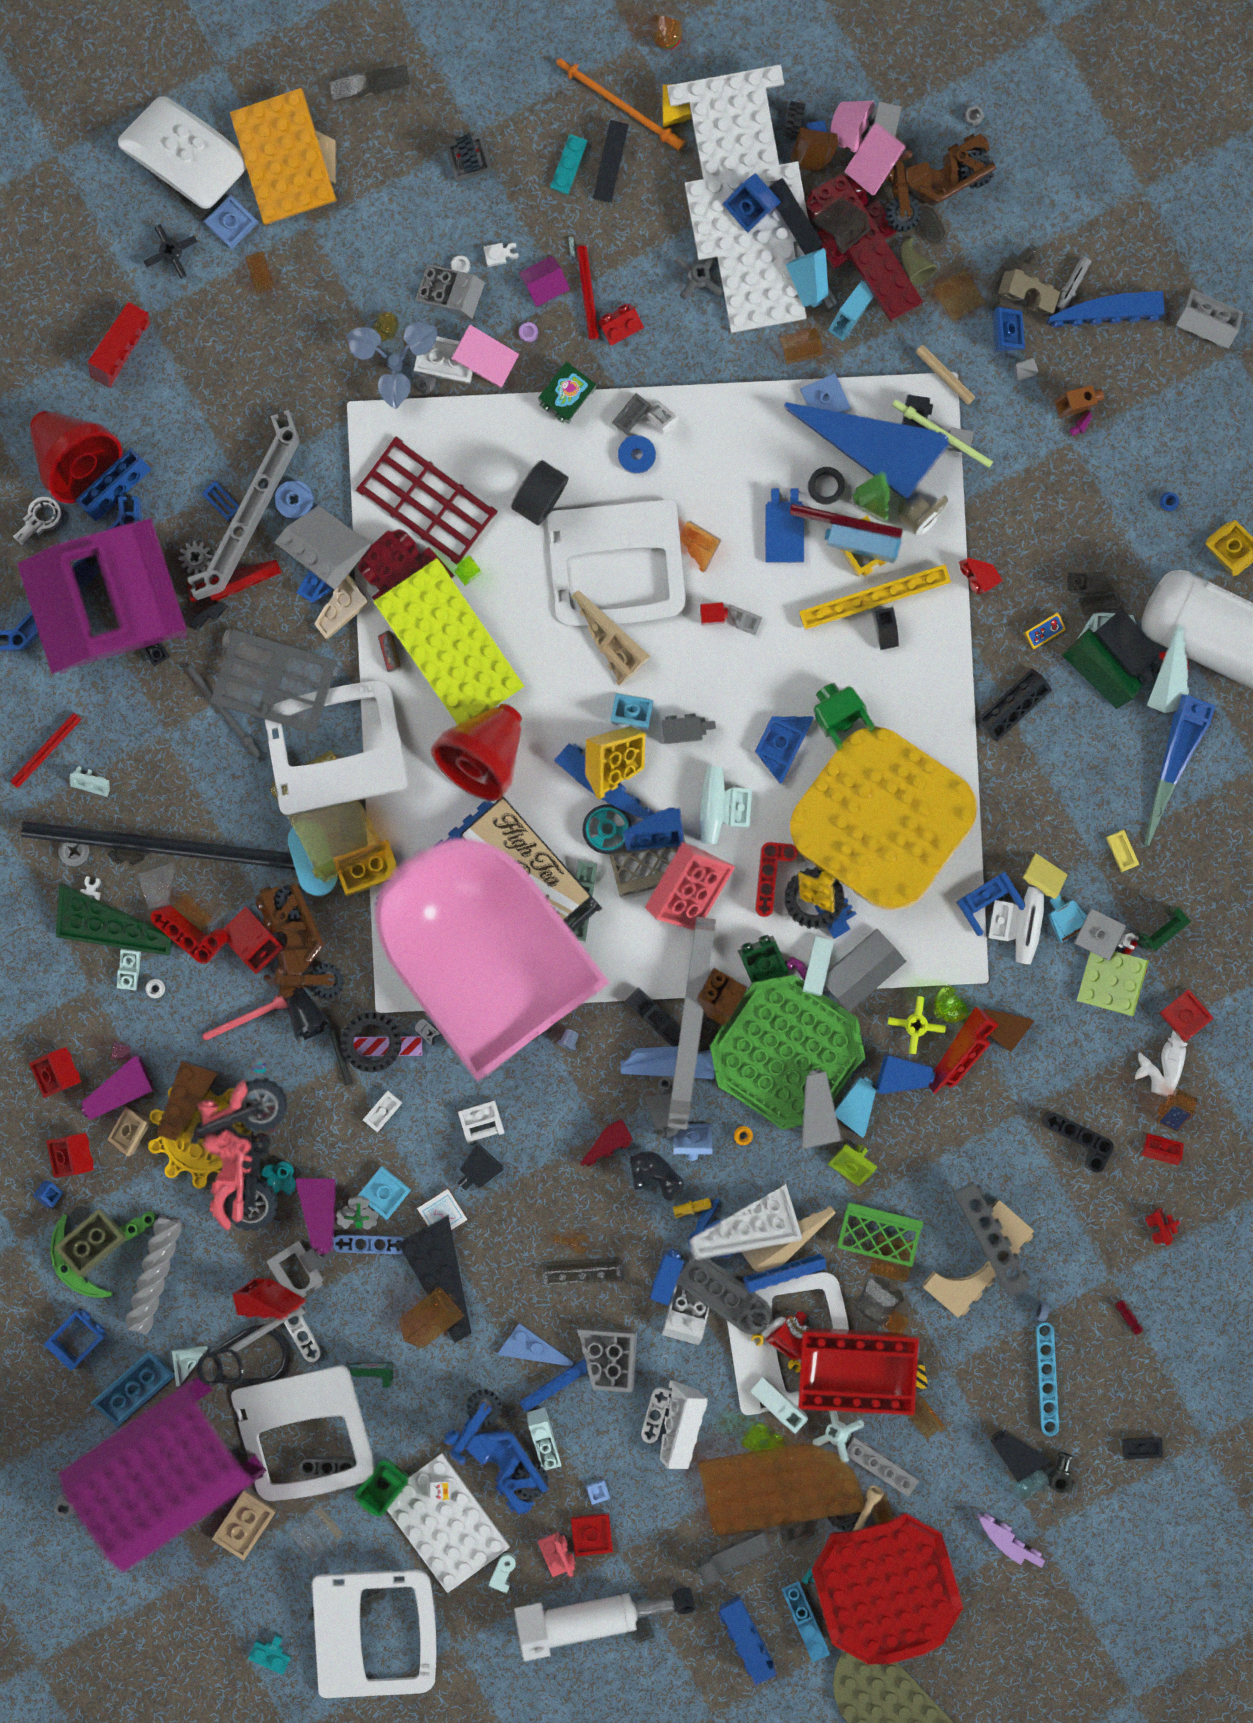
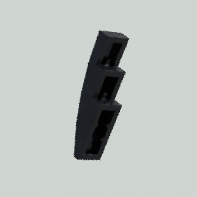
[593,120,629,203]
[625,987,681,1047]

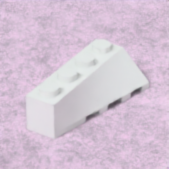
[660,1380,707,1469]

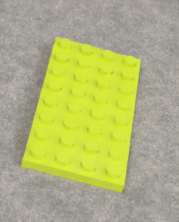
[374,558,525,724]

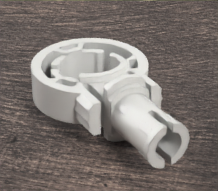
[13,497,62,545]

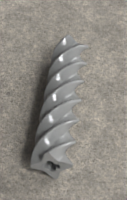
[125,1215,181,1334]

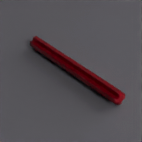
[790,504,903,539]

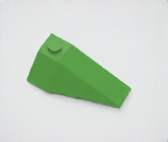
[852,472,889,522]

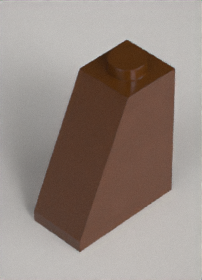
[982,1008,1034,1052]

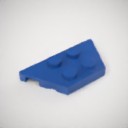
[755,716,814,784]

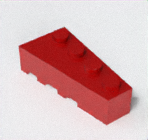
[87,301,150,388]

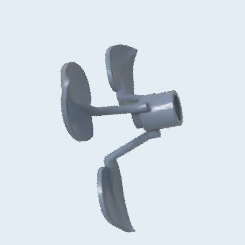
[346,323,437,409]

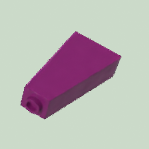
[81,1055,156,1120]
[296,1178,336,1254]

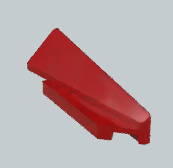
[186,560,282,603]
[928,1007,999,1094]

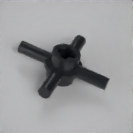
[143,224,198,279]

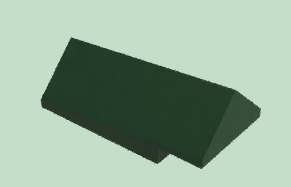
[1062,628,1142,709]

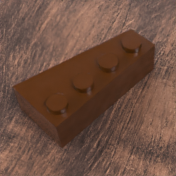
[157,1060,221,1141]

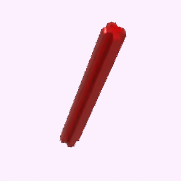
[577,245,599,340]
[10,713,81,788]

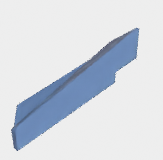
[620,1046,715,1079]

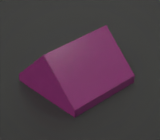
[519,256,570,307]

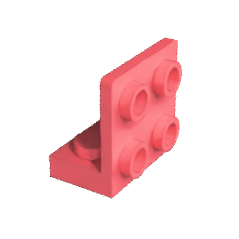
[537,1531,576,1577]

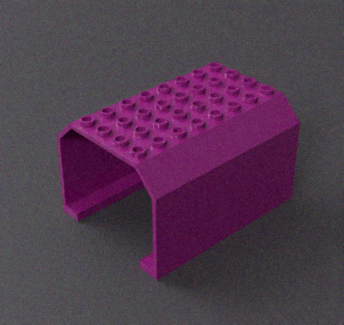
[58,1377,267,1573]

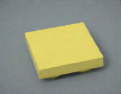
[1023,853,1068,899]

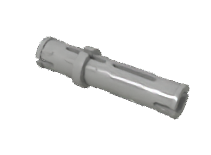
[1055,256,1092,312]

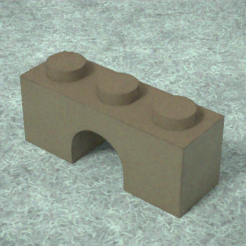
[998,269,1060,315]

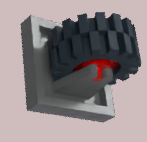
[445,134,493,183]

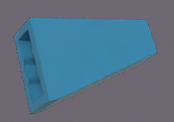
[824,524,902,564]

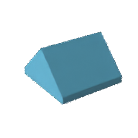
[610,693,653,729]

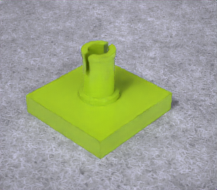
[827,1144,877,1187]

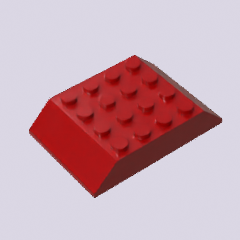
[798,1328,919,1415]

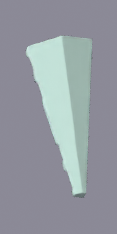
[1147,625,1189,713]

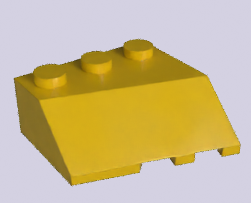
[585,726,646,800]

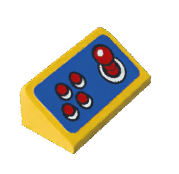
[1023,613,1066,650]

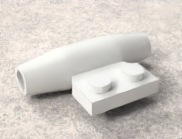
[988,886,1044,964]

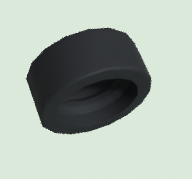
[808,467,845,505]

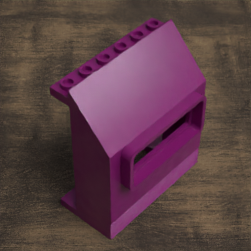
[17,518,187,675]

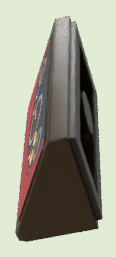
[378,631,402,672]

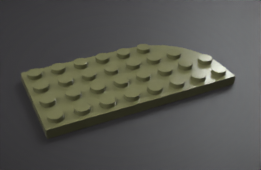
[833,1650,955,1723]

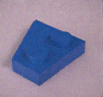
[296,570,333,603]

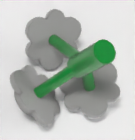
[336,1196,378,1230]

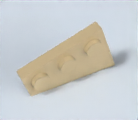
[314,574,370,639]

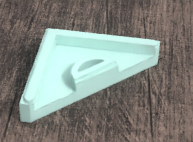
[172,1346,208,1387]

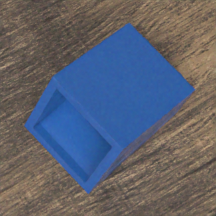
[875,1053,935,1094]

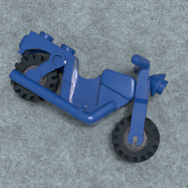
[443,1389,549,1515]

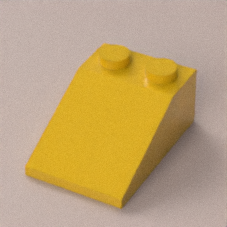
[333,839,398,896]

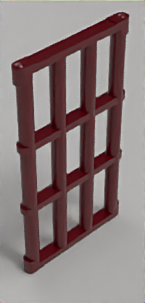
[356,436,498,566]

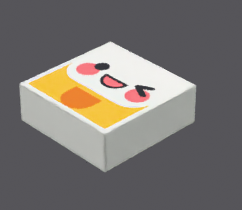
[430,1480,450,1502]

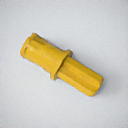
[673,1198,712,1218]

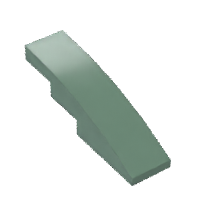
[569,860,597,942]

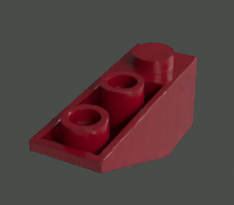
[580,1118,633,1167]

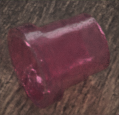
[111,1041,131,1060]

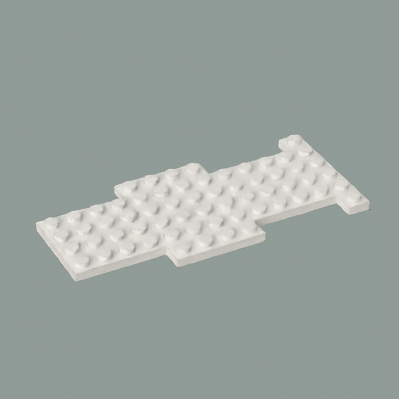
[667,65,808,333]

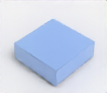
[586,1479,610,1505]

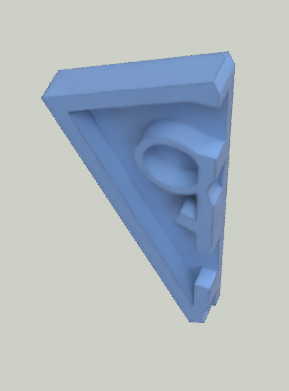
[498,1323,574,1366]

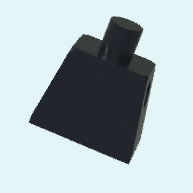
[458,1143,505,1190]

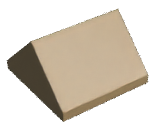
[107,1106,151,1156]

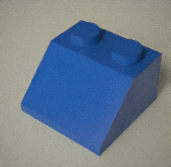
[723,173,781,233]

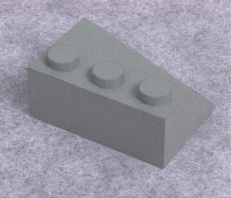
[577,1328,637,1392]

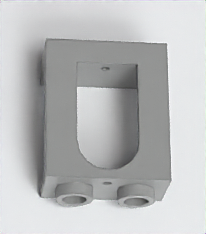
[266,1239,325,1297]

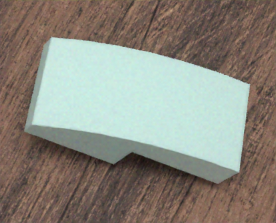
[117,948,141,990]

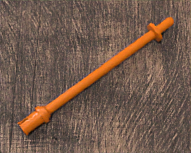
[556,58,685,152]

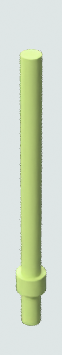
[892,400,993,468]

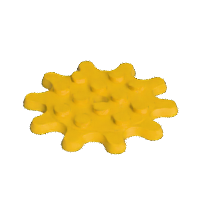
[148,1087,246,1189]

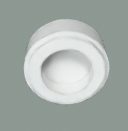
[451,255,470,273]

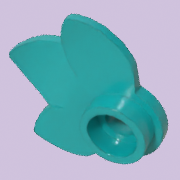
[261,1161,296,1196]

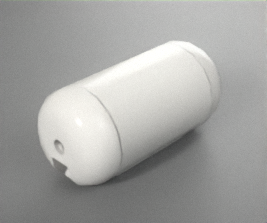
[1142,570,1253,690]

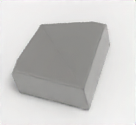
[1013,358,1038,381]

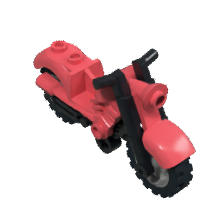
[191,1078,287,1231]

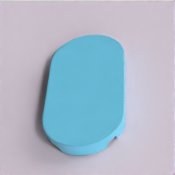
[288,821,338,896]

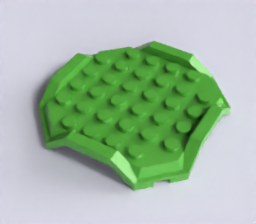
[710,974,865,1130]

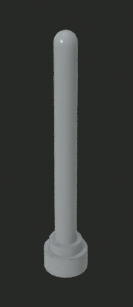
[226,1303,307,1356]

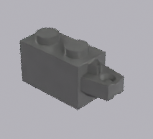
[662,713,716,744]

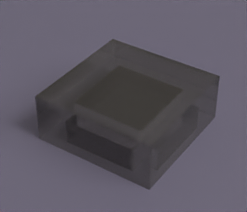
[632,1617,655,1643]

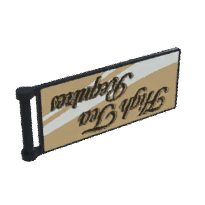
[460,797,603,933]

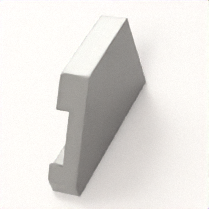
[728,604,762,635]

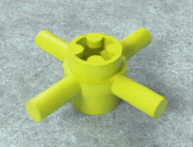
[887,996,946,1054]

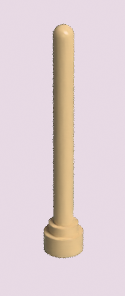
[853,1485,884,1531]

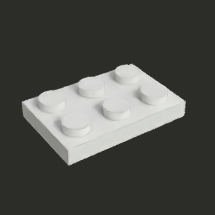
[414,337,473,384]

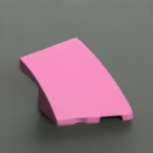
[830,100,875,152]

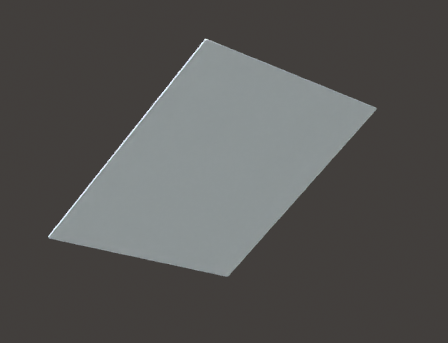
[347,372,989,1013]

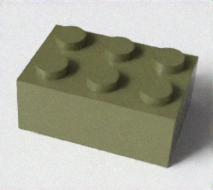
[54,1208,128,1277]

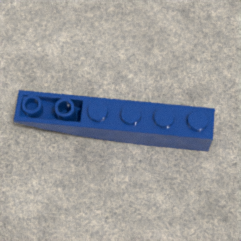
[1046,291,1164,327]
[554,743,654,819]

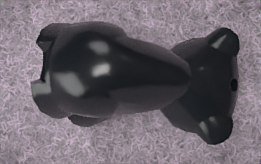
[630,1151,684,1201]

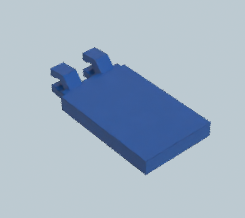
[765,488,804,563]

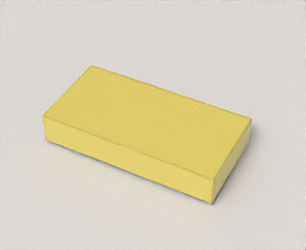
[1105,830,1139,872]

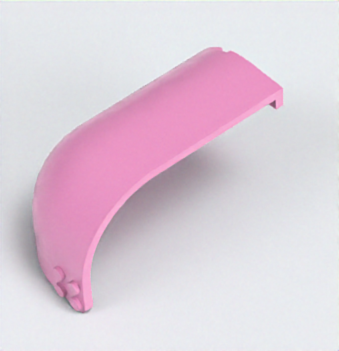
[375,839,609,1082]

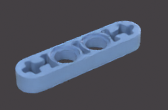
[334,1234,405,1254]

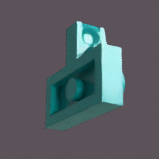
[248,1633,291,1675]

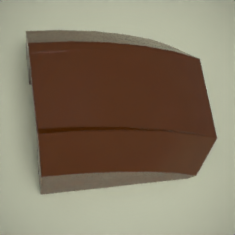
[790,127,838,172]

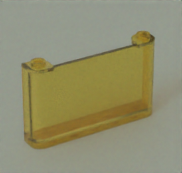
[269,750,385,882]

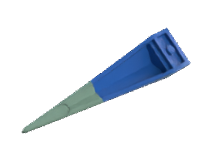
[1145,694,1215,846]

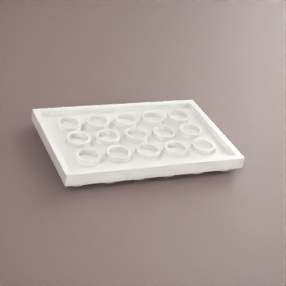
[387,1453,510,1593]

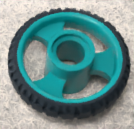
[582,804,632,854]

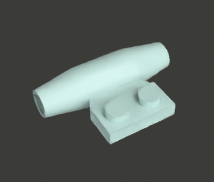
[700,766,752,844]

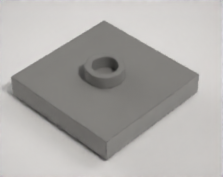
[1074,909,1126,960]

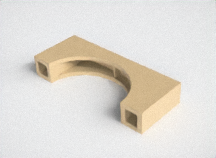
[921,1199,1034,1318]

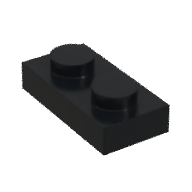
[1122,1437,1163,1459]

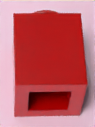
[700,602,728,626]

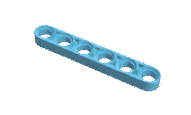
[1035,1321,1059,1436]

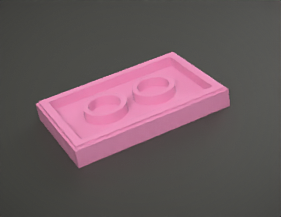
[844,123,906,195]
[451,325,519,388]

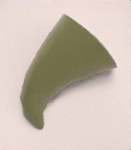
[900,237,937,285]

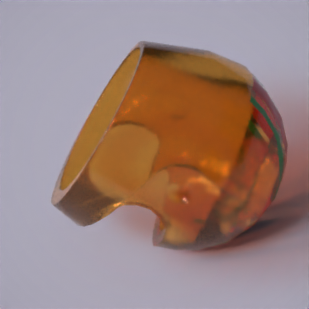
[651,15,683,50]

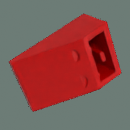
[223,906,286,974]
[232,1278,306,1320]

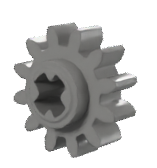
[179,541,213,575]

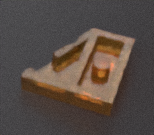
[680,520,721,572]

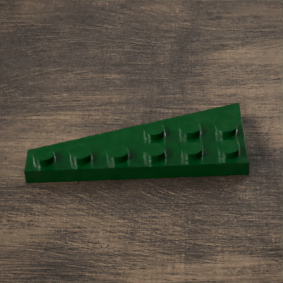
[56,883,172,956]

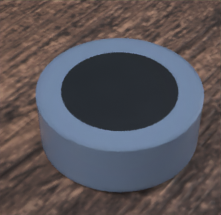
[1035,1301,1050,1322]

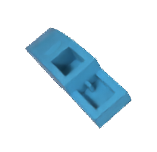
[782,1581,830,1663]

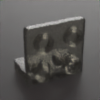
[814,197,871,253]

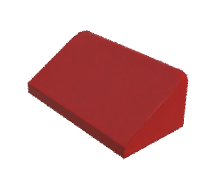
[1141,1133,1184,1165]

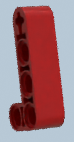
[755,842,798,917]
[150,903,228,964]

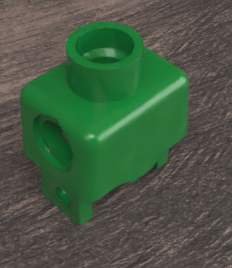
[814,683,874,751]
[354,1457,409,1517]

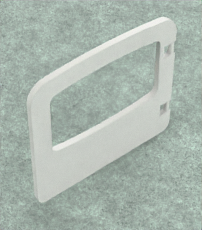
[547,500,686,626]
[265,681,408,815]
[727,1272,849,1415]
[231,1366,375,1501]
[312,1570,436,1698]

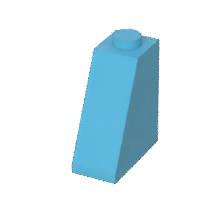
[785,248,828,307]
[828,280,874,341]
[834,1076,876,1138]

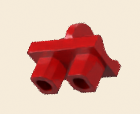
[1146,1207,1181,1246]

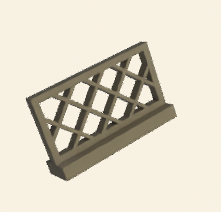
[609,838,686,897]

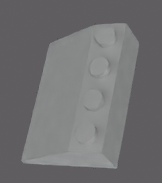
[274,505,371,590]

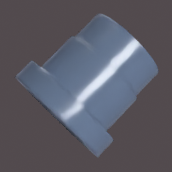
[557,1029,579,1051]

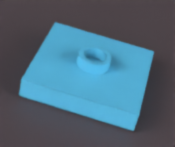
[358,1166,412,1220]

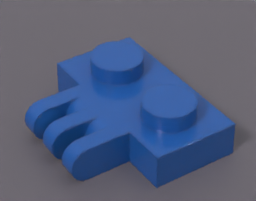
[814,898,857,939]

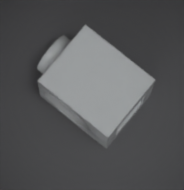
[946,427,974,453]

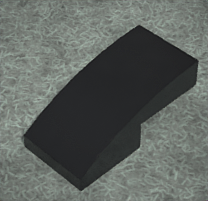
[190,602,228,631]

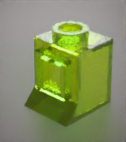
[454,555,483,586]

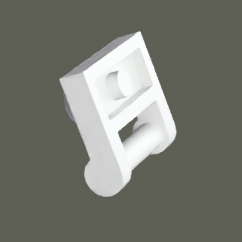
[458,1100,505,1144]

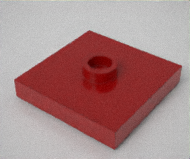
[1159,989,1214,1043]
[571,1513,613,1557]

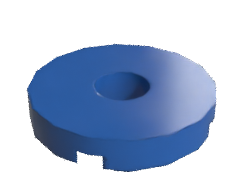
[618,435,656,474]

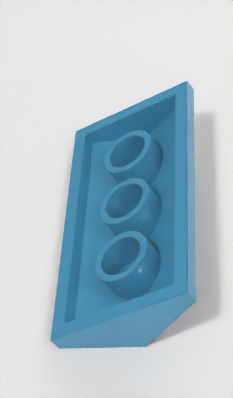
[91,1351,175,1427]

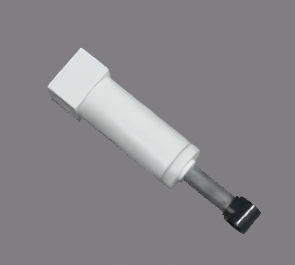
[515,1587,696,1661]

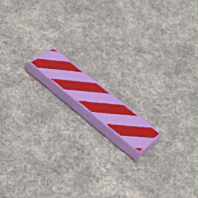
[354,1036,423,1056]

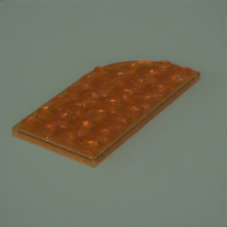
[698,1444,865,1536]

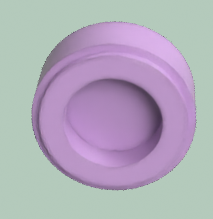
[519,322,538,342]

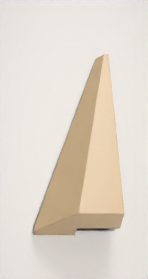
[741,1206,836,1273]

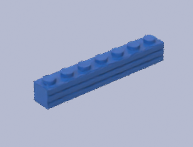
[743,1253,826,1293]
[519,1358,588,1412]

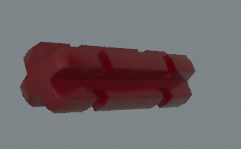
[1115,1300,1143,1335]

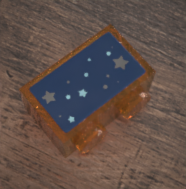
[1157,1089,1198,1132]

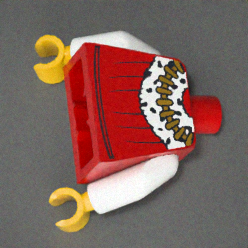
[751,1311,811,1373]

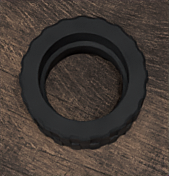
[511,460,569,526]

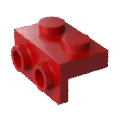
[597,304,644,346]

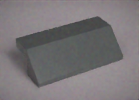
[824,929,907,1012]

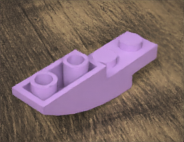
[977,1512,1045,1568]

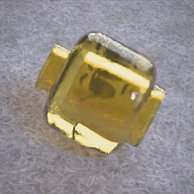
[372,312,400,342]

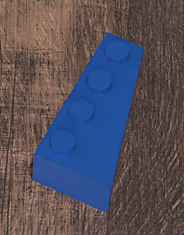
[718,1595,776,1685]

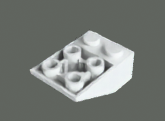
[662,1283,709,1345]

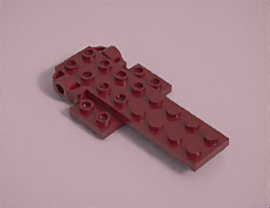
[806,173,923,322]
[358,529,455,601]

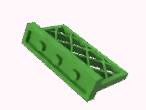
[837,1203,924,1267]

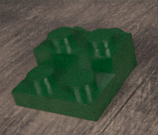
[737,935,789,984]

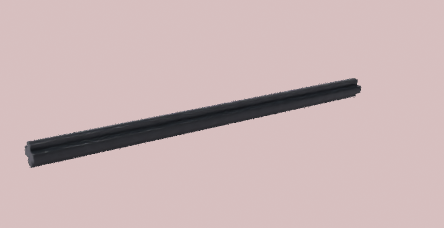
[21,821,296,870]

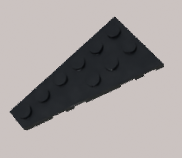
[398,1214,472,1343]

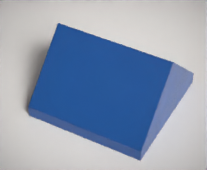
[992,307,1025,352]

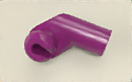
[785,957,807,980]

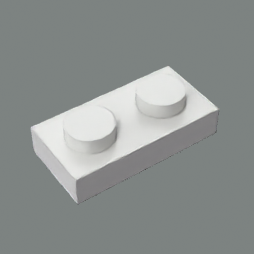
[363,1090,403,1132]

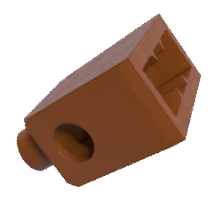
[1055,385,1104,419]

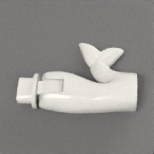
[1135,1030,1188,1098]

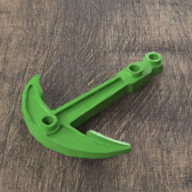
[50,1211,157,1297]

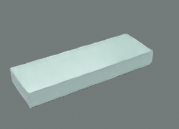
[802,936,834,996]

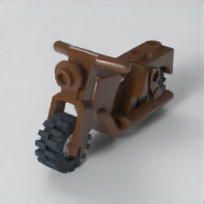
[884,133,996,232]
[255,883,345,1000]

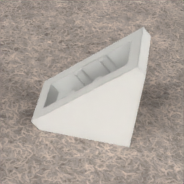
[645,401,678,436]

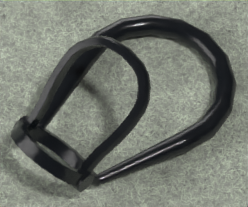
[197,1325,290,1386]

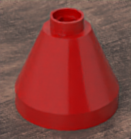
[30,411,122,504]
[431,704,522,801]

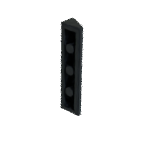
[768,177,823,255]

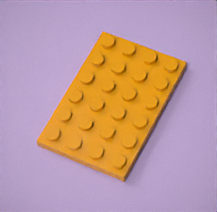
[230,88,337,225]

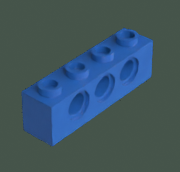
[75,448,151,521]

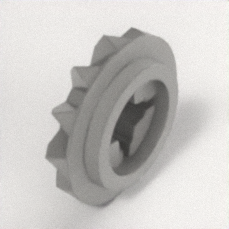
[58,842,90,866]

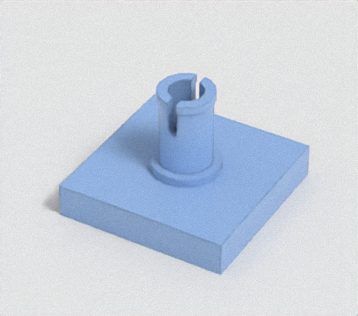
[673,1124,712,1161]

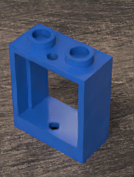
[650,1249,684,1305]
[43,1308,107,1371]

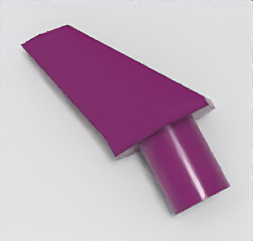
[1069,410,1092,437]

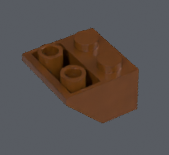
[697,968,747,1026]

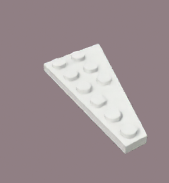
[690,1184,802,1259]

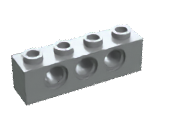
[845,1434,919,1497]

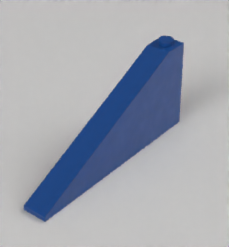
[784,402,949,500]

